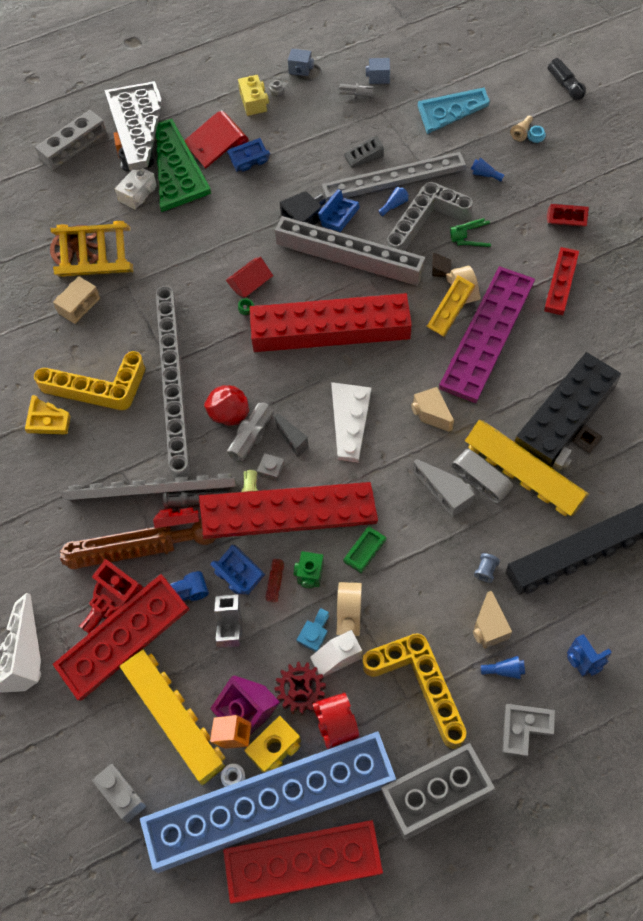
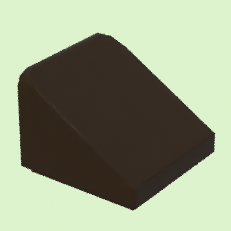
[432,253,451,276]
[572,424,604,454]

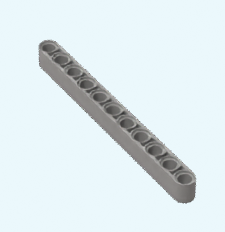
[156,286,191,479]

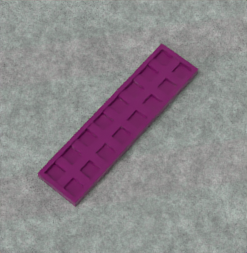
[439,266,535,404]

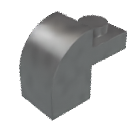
[214,595,242,648]

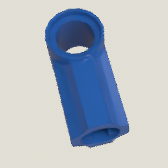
[170,571,209,601]

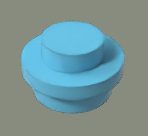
[527,126,546,143]

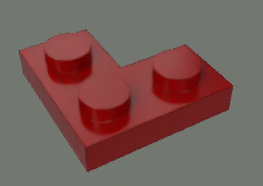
[153,508,200,528]

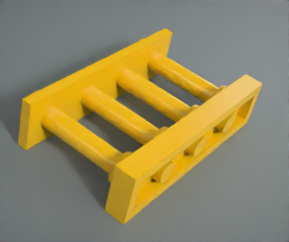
[50,221,133,277]

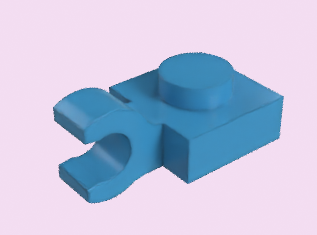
[296,608,329,652]

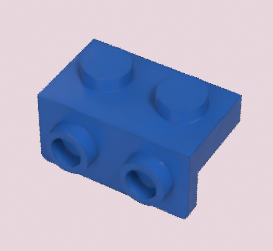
[228,138,270,172]
[319,190,360,232]
[210,544,265,595]
[567,634,612,677]

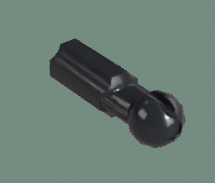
[547,58,586,100]

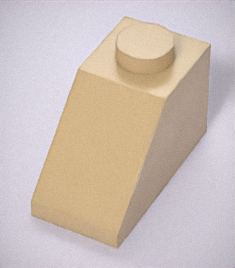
[411,387,454,432]
[473,591,512,649]

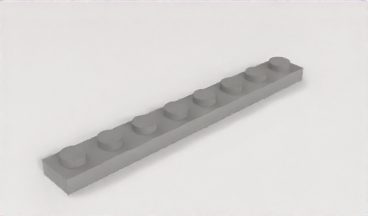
[322,152,466,202]
[62,473,236,500]

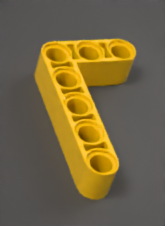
[34,351,145,410]
[363,633,466,749]

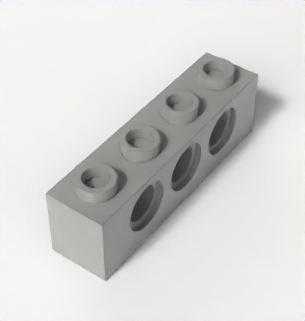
[35,110,107,171]

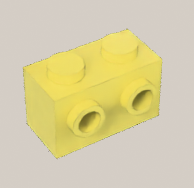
[238,75,269,116]

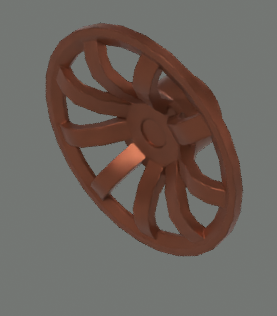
[50,225,106,265]

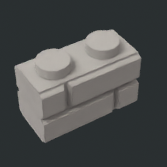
[92,764,147,823]

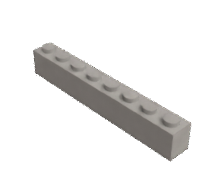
[275,216,425,286]

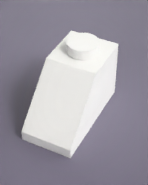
[310,630,362,677]

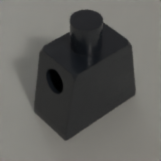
[280,191,326,225]

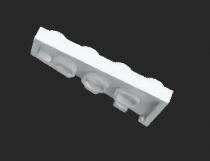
[331,382,371,463]

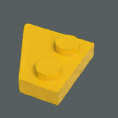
[25,395,71,434]

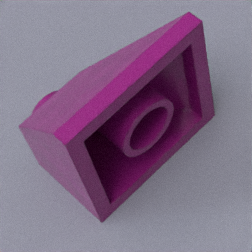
[210,675,280,735]

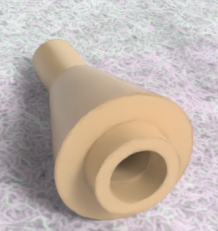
[510,116,533,141]

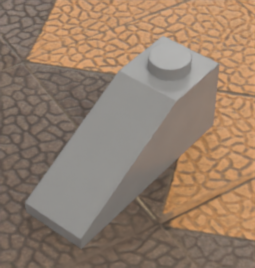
[413,459,475,518]

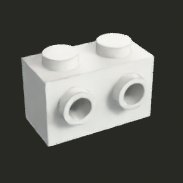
[115,168,157,210]

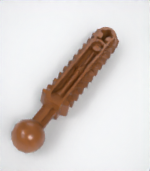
[60,519,217,569]

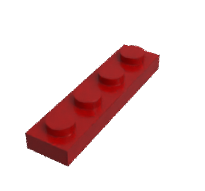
[544,247,579,316]

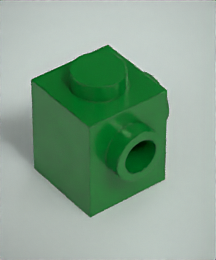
[293,551,324,589]

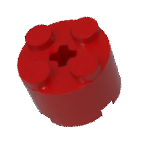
[312,693,360,750]

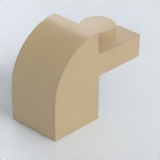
[446,266,480,304]
[337,582,362,636]

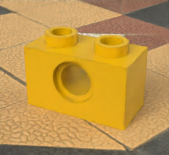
[244,716,301,773]

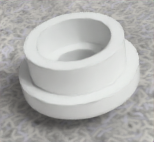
[221,764,245,787]

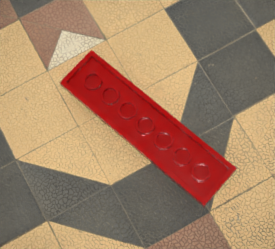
[199,482,378,539]

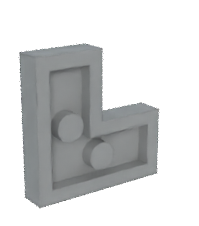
[502,704,555,758]

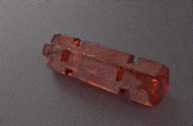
[265,559,284,602]

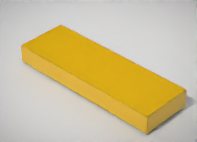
[426,275,475,337]

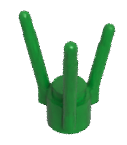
[450,218,491,247]

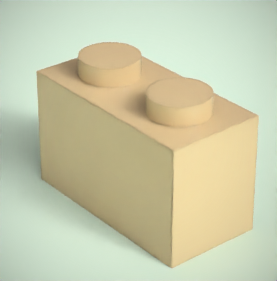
[53,276,100,324]

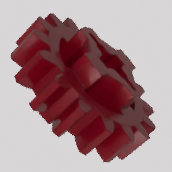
[274,662,326,715]

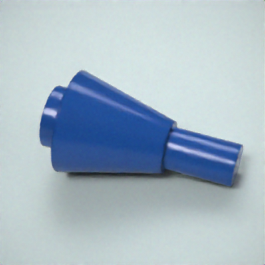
[471,157,504,181]
[378,187,409,216]
[481,655,525,679]

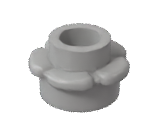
[269,80,285,96]

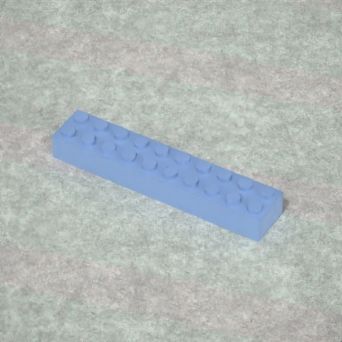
[140,731,396,873]

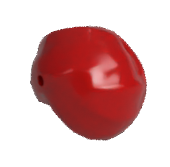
[204,385,249,426]

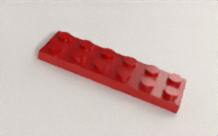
[52,574,190,701]
[223,820,383,904]

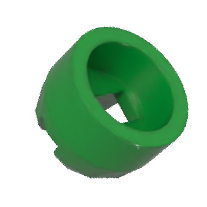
[238,298,254,315]

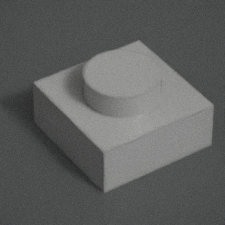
[553,447,572,473]
[257,453,285,480]

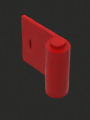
[184,111,249,169]

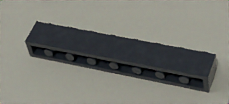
[506,503,643,595]

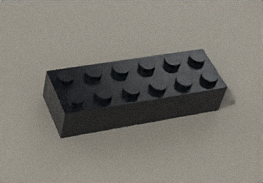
[514,352,622,467]

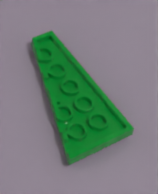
[156,118,212,212]

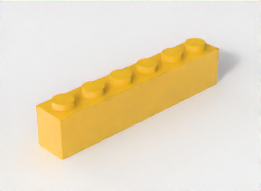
[465,420,589,516]
[119,650,226,786]

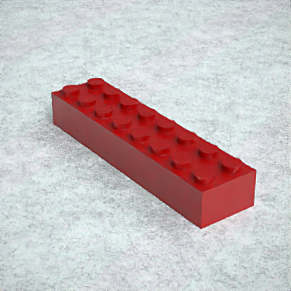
[250,293,412,352]

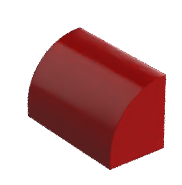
[547,204,589,227]
[226,257,274,298]

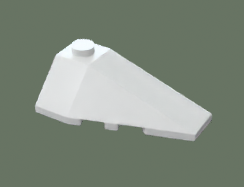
[0,593,41,693]

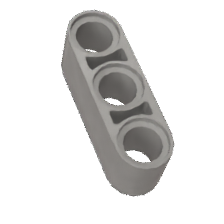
[451,449,513,503]

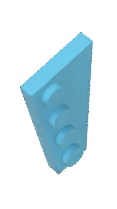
[417,87,490,134]

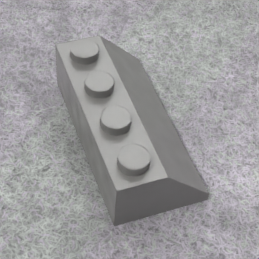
[381,743,495,841]

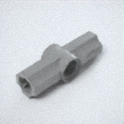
[227,402,274,462]

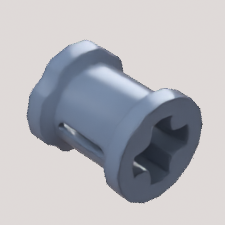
[474,553,500,583]

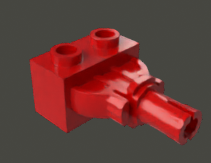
[79,559,144,633]

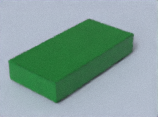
[343,526,387,574]

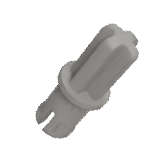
[339,83,373,98]

